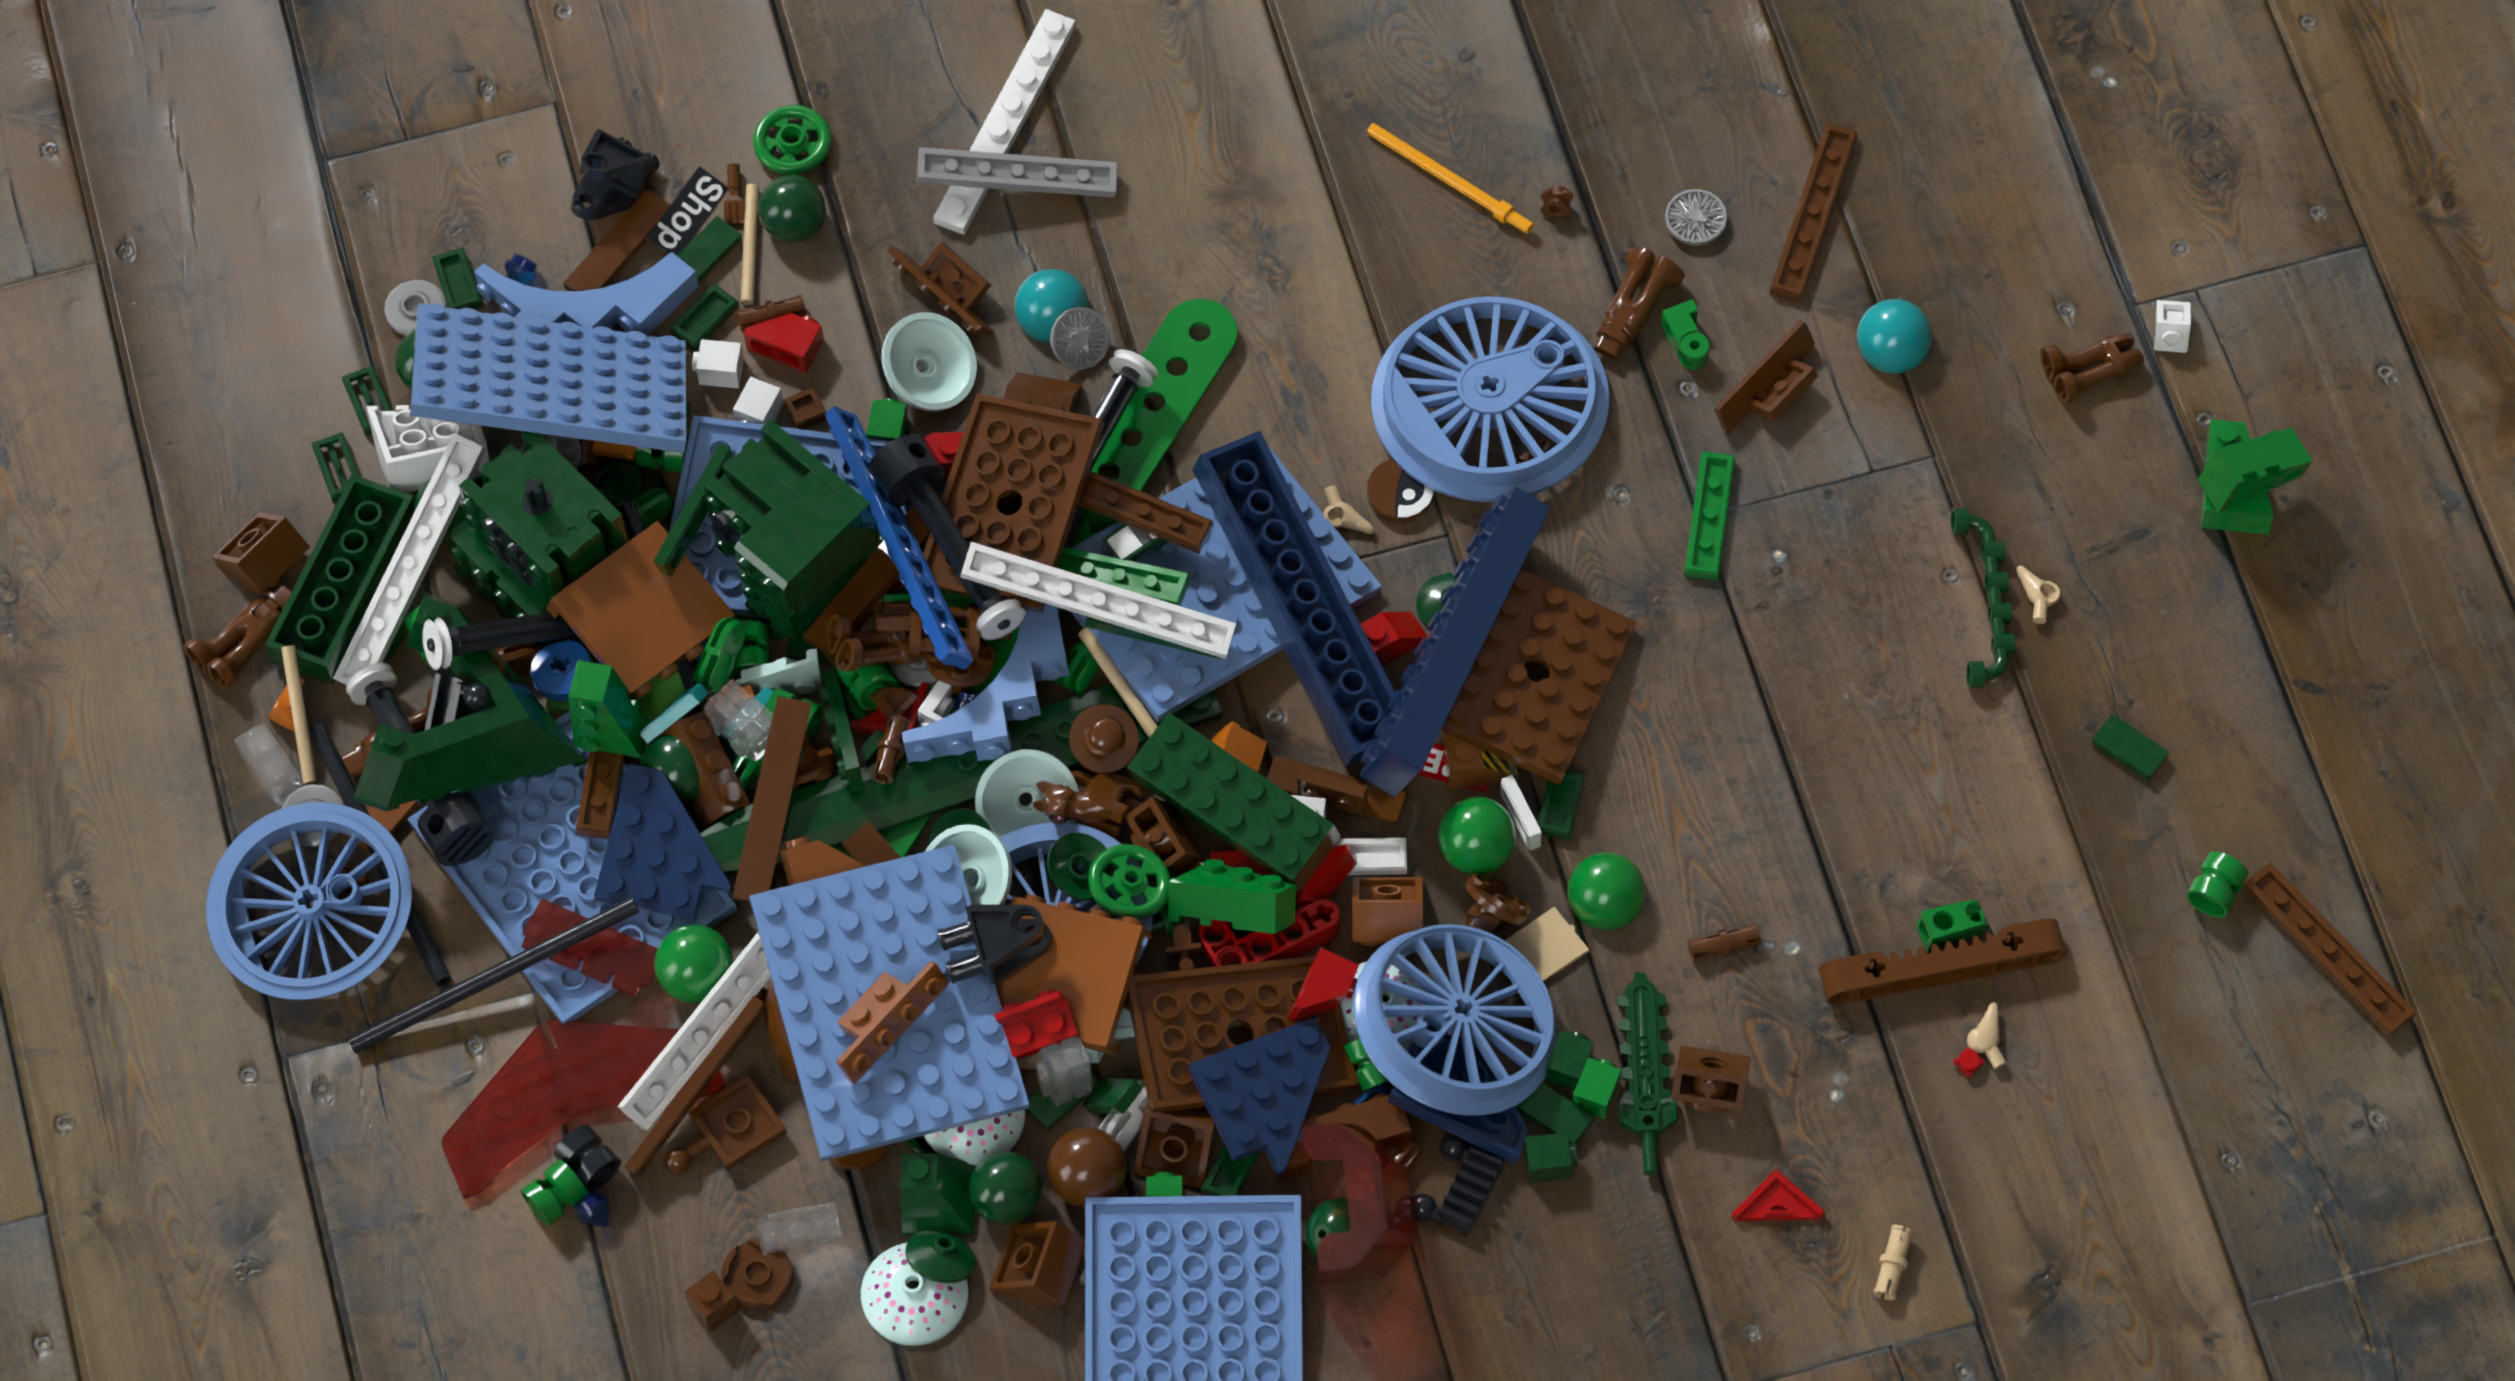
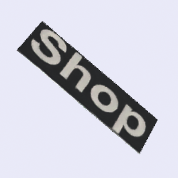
[647,166,727,256]

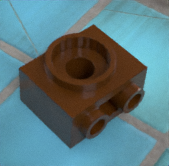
[1124,797,1206,878]
[1671,1045,1751,1112]

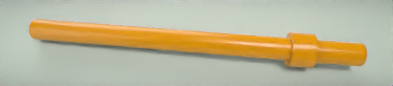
[1367,123,1534,234]

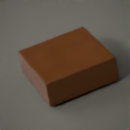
[783,387,827,430]

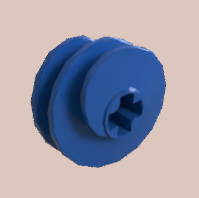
[530,640,591,702]

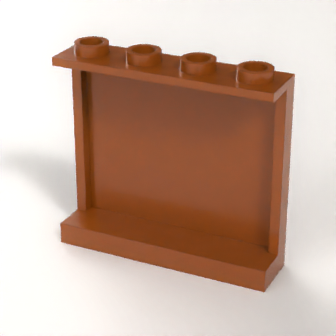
[546,521,736,701]
[995,894,1152,1056]

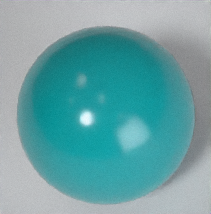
[1014,269,1089,343]
[1857,299,1932,373]

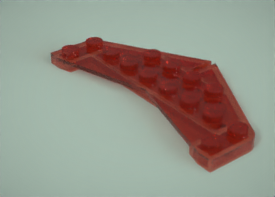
[441,1020,726,1199]

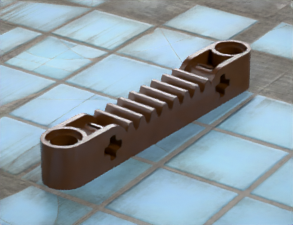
[1819,918,2067,1005]

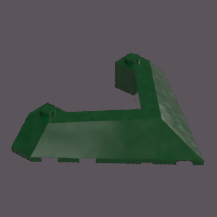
[353,593,588,811]

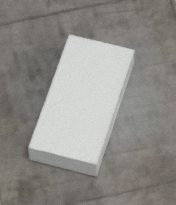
[1500,775,1542,851]
[1337,838,1407,875]

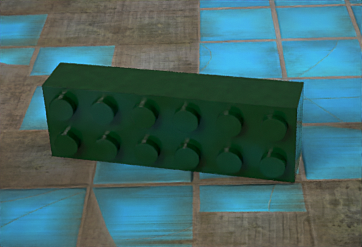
[265,474,415,685]
[1127,712,1341,892]

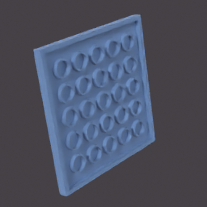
[1085,1195,1303,1381]

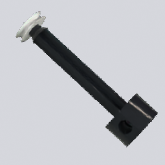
[1014,349,1158,548]
[869,433,1026,640]
[422,612,577,670]
[346,663,496,866]

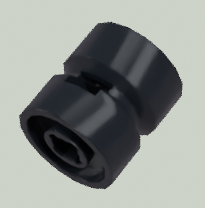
[554,1124,621,1192]

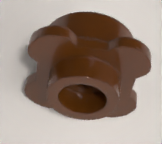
[1540,185,1573,217]

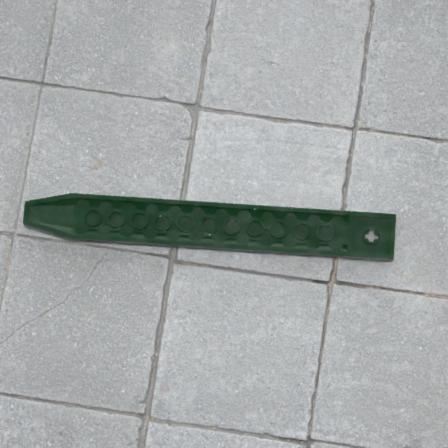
[701,684,1223,874]

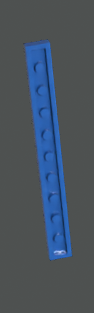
[825,406,973,670]

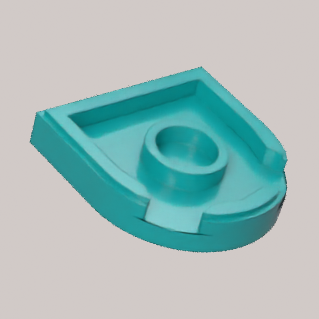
[640,683,708,743]

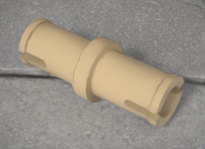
[1873,1225,1914,1300]

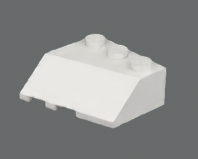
[366,405,489,493]

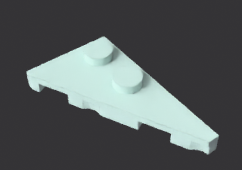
[702,649,823,699]

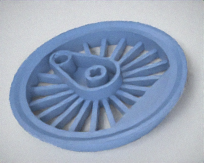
[1371,296,1609,502]

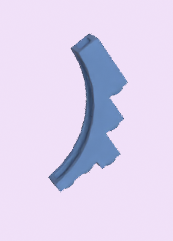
[474,252,699,335]
[902,604,1069,763]

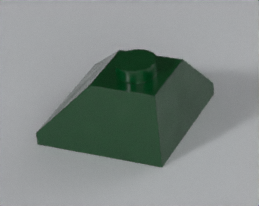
[900,1153,976,1235]

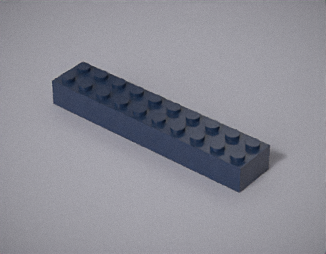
[1192,431,1395,768]
[1359,486,1550,797]

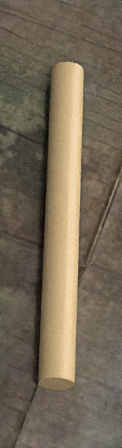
[741,184,759,306]
[1078,627,1158,738]
[281,645,317,783]

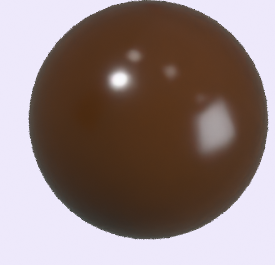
[1047,1127,1127,1207]

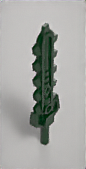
[1617,972,1677,1176]

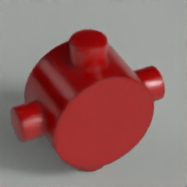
[1953,1047,1984,1077]

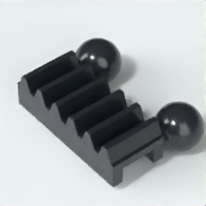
[425,671,491,730]
[1408,1134,1505,1238]

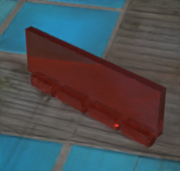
[522,899,657,997]

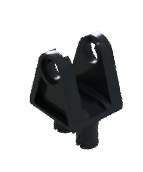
[571,129,660,220]
[938,904,1053,985]

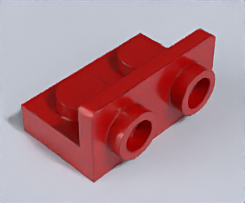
[994,989,1081,1060]

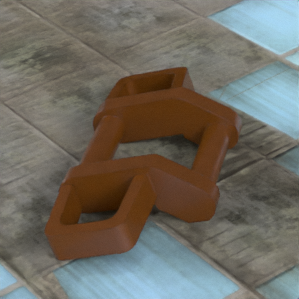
[873,600,1012,659]

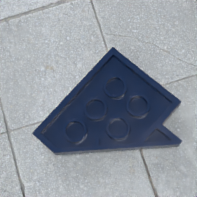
[594,764,734,921]
[1188,1017,1330,1176]
[1387,1024,1529,1165]

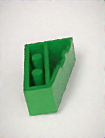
[2201,419,2274,535]
[2197,427,2313,513]
[568,660,650,758]
[1168,859,1296,934]

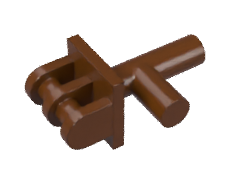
[1166,924,1201,971]

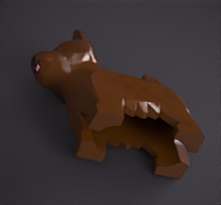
[1032,771,1149,840]

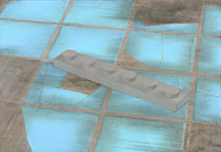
[917,147,1117,198]

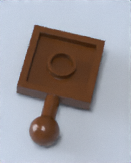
[663,1074,787,1175]

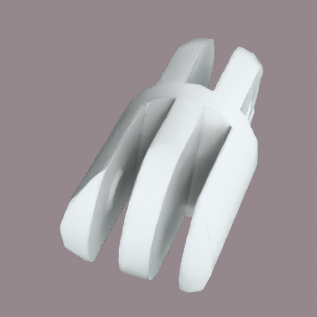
[1098,1079,1148,1152]

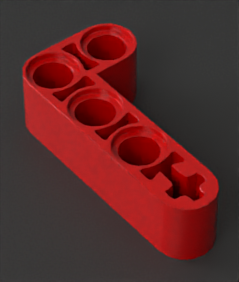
[1199,899,1340,967]

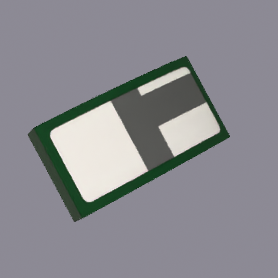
[1102,524,1168,562]

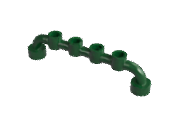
[1951,508,2015,689]

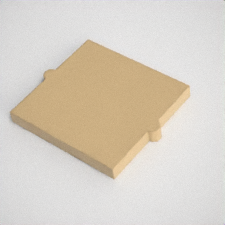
[1505,907,1589,982]

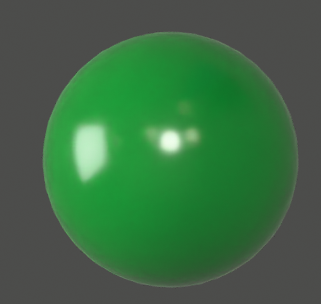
[1438,797,1516,875]
[1567,852,1646,930]
[654,925,733,1004]

